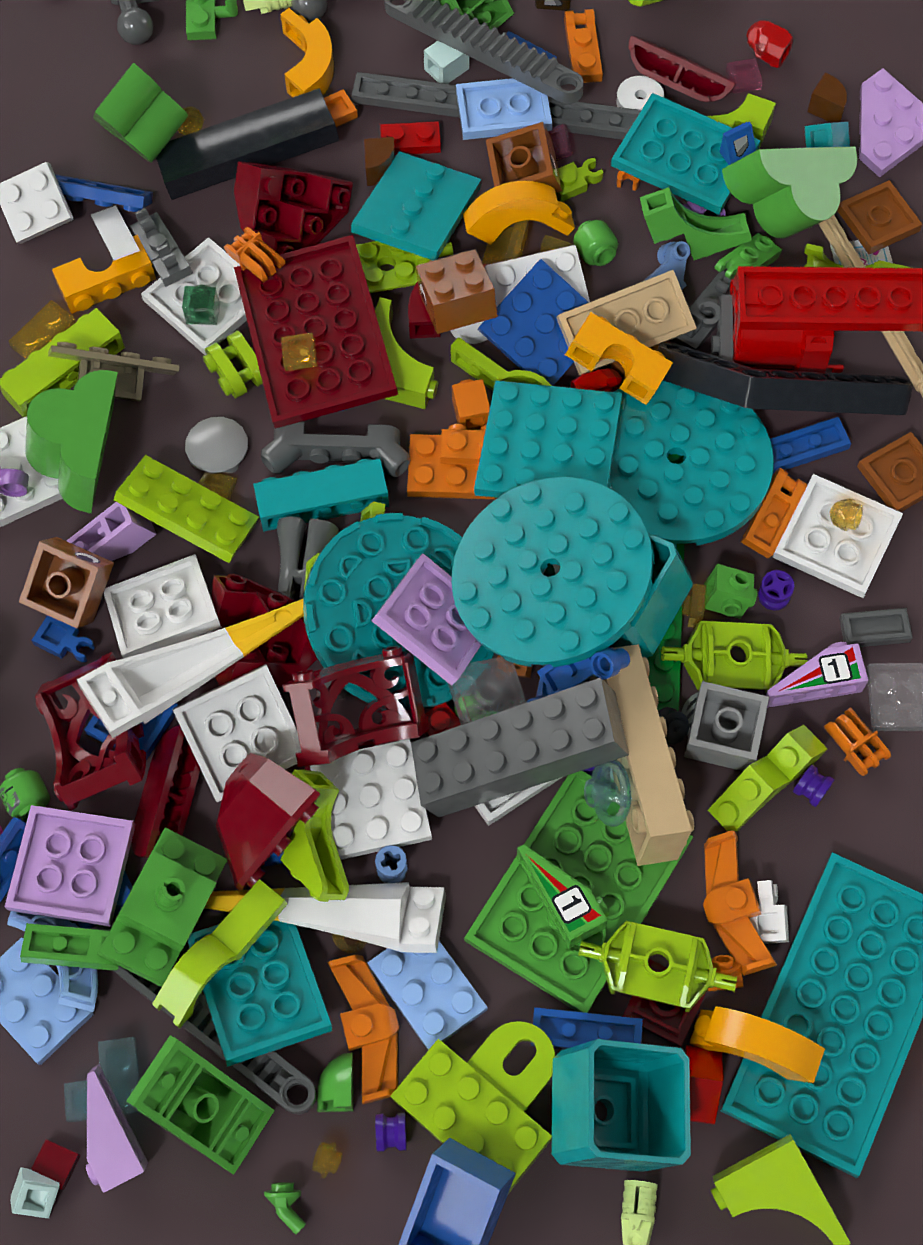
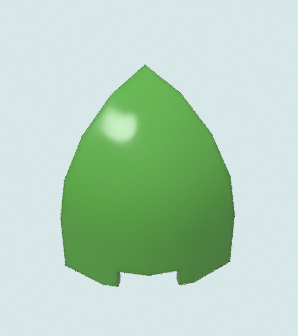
[317,1053,354,1112]

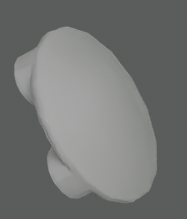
[185,417,248,473]

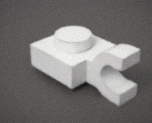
[750,880,789,944]

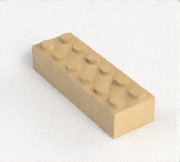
[589,644,694,866]

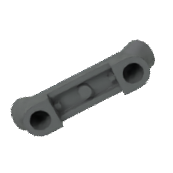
[261,422,410,477]

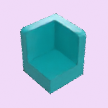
[805,122,850,148]

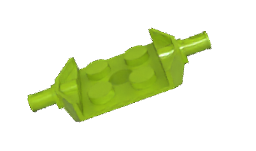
[356,241,453,293]
[661,621,808,693]
[578,921,737,1012]

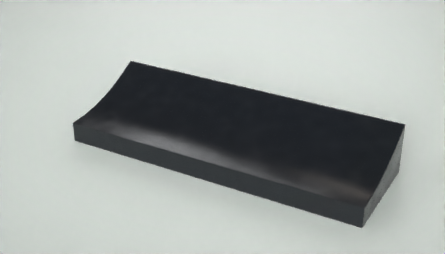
[156,88,339,200]

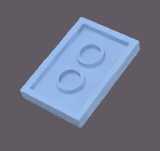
[456,78,552,140]
[0,937,94,1065]
[367,941,488,1050]

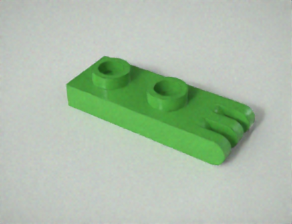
[715,233,782,279]
[20,923,119,970]

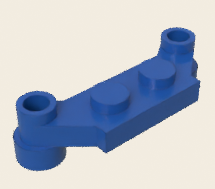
[525,647,630,703]

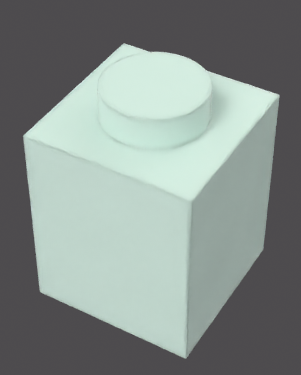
[424,41,469,84]

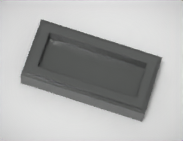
[839,608,913,647]

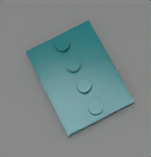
[611,93,760,215]
[351,151,482,260]
[187,920,332,1067]

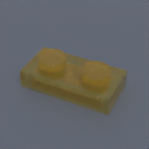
[8,300,76,359]

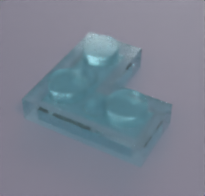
[64,1037,140,1123]

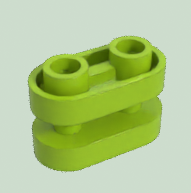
[203,330,263,399]

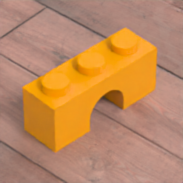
[52,235,156,314]
[565,312,673,405]

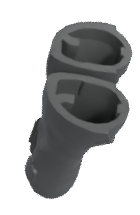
[277,517,339,600]

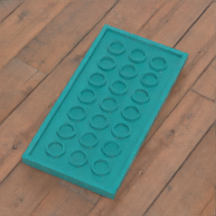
[720,852,923,1178]

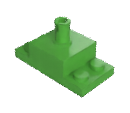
[97,828,228,987]
[126,1035,275,1175]

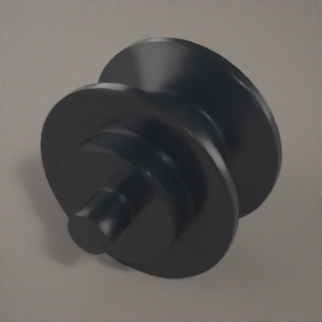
[658,707,689,744]

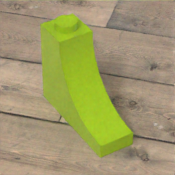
[375,297,438,409]
[711,1134,851,1245]

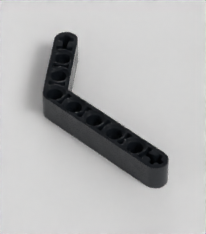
[658,343,913,415]

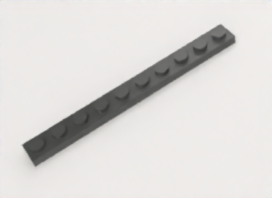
[351,72,641,140]

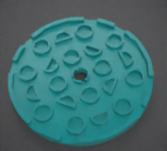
[608,380,774,547]
[451,477,654,667]
[303,513,494,711]

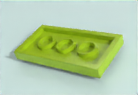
[113,455,259,563]

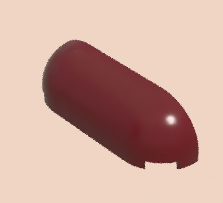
[628,36,737,102]
[131,725,201,858]

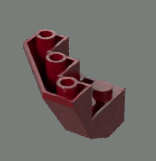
[234,161,353,255]
[210,574,317,689]
[216,753,320,891]

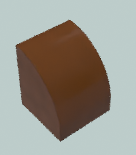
[807,73,847,123]
[364,137,395,186]

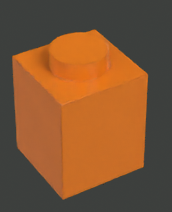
[452,379,490,430]

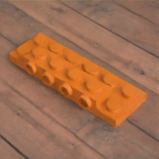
[407,424,497,500]

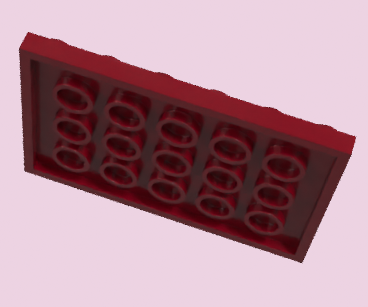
[234,235,399,429]

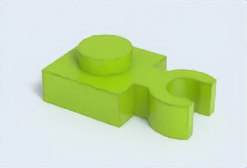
[556,158,604,202]

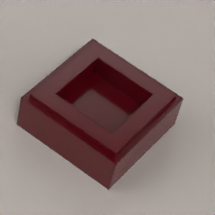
[31,1139,81,1190]

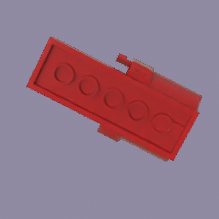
[730,266,923,373]

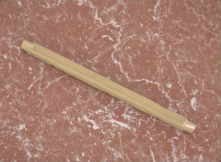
[818,215,923,397]

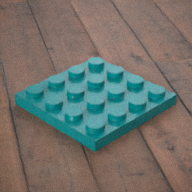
[474,380,622,498]

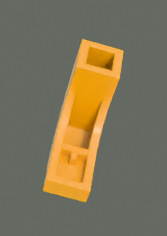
[280,8,334,97]
[463,181,575,245]
[689,1006,825,1084]

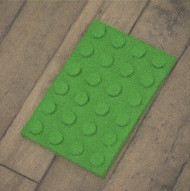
[464,771,693,1013]

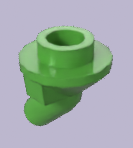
[264,1182,306,1235]

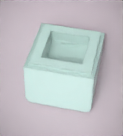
[10,1167,60,1219]

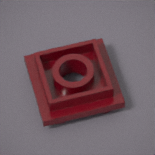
[622,959,707,1047]

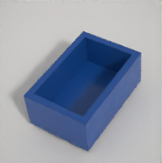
[398,1138,516,1245]

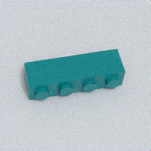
[253,459,389,532]

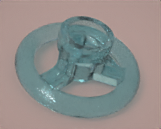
[584,759,632,827]

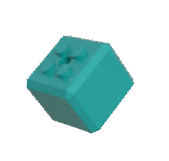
[611,533,693,658]
[551,1039,691,1172]

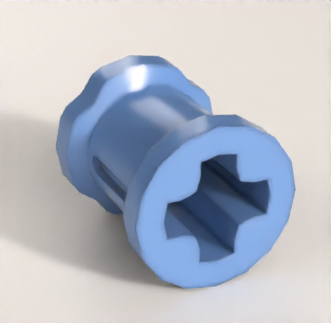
[375,845,408,883]

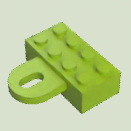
[390,1021,555,1194]

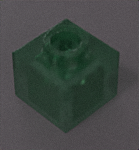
[182,285,220,325]

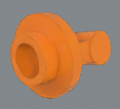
[707,955,744,992]

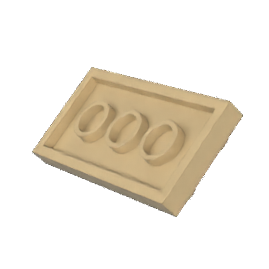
[556,270,697,376]

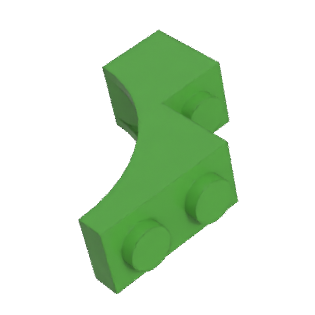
[640,187,752,260]

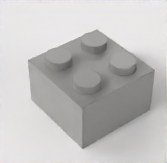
[684,681,769,771]

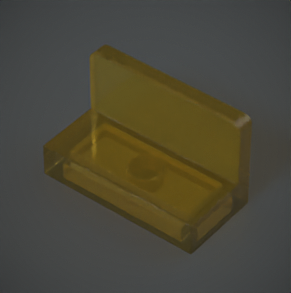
[482,220,529,265]

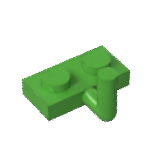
[186,0,238,40]

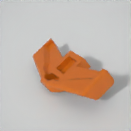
[703,831,777,976]
[328,955,400,1105]

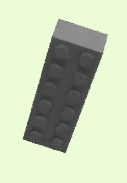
[411,677,629,818]

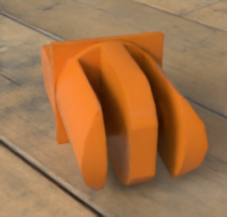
[224,227,285,283]
[824,707,891,776]

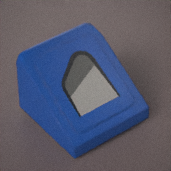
[720,122,756,165]

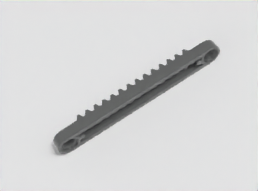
[384,0,583,104]
[92,924,317,1115]

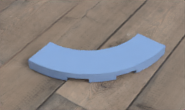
[7,911,98,1012]

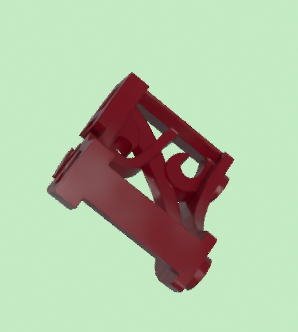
[283,646,430,767]
[35,652,146,811]

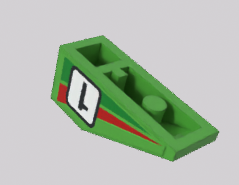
[517,844,609,948]

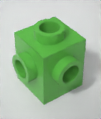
[703,564,757,619]

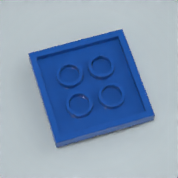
[477,259,589,386]

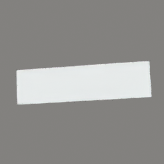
[91,205,140,260]

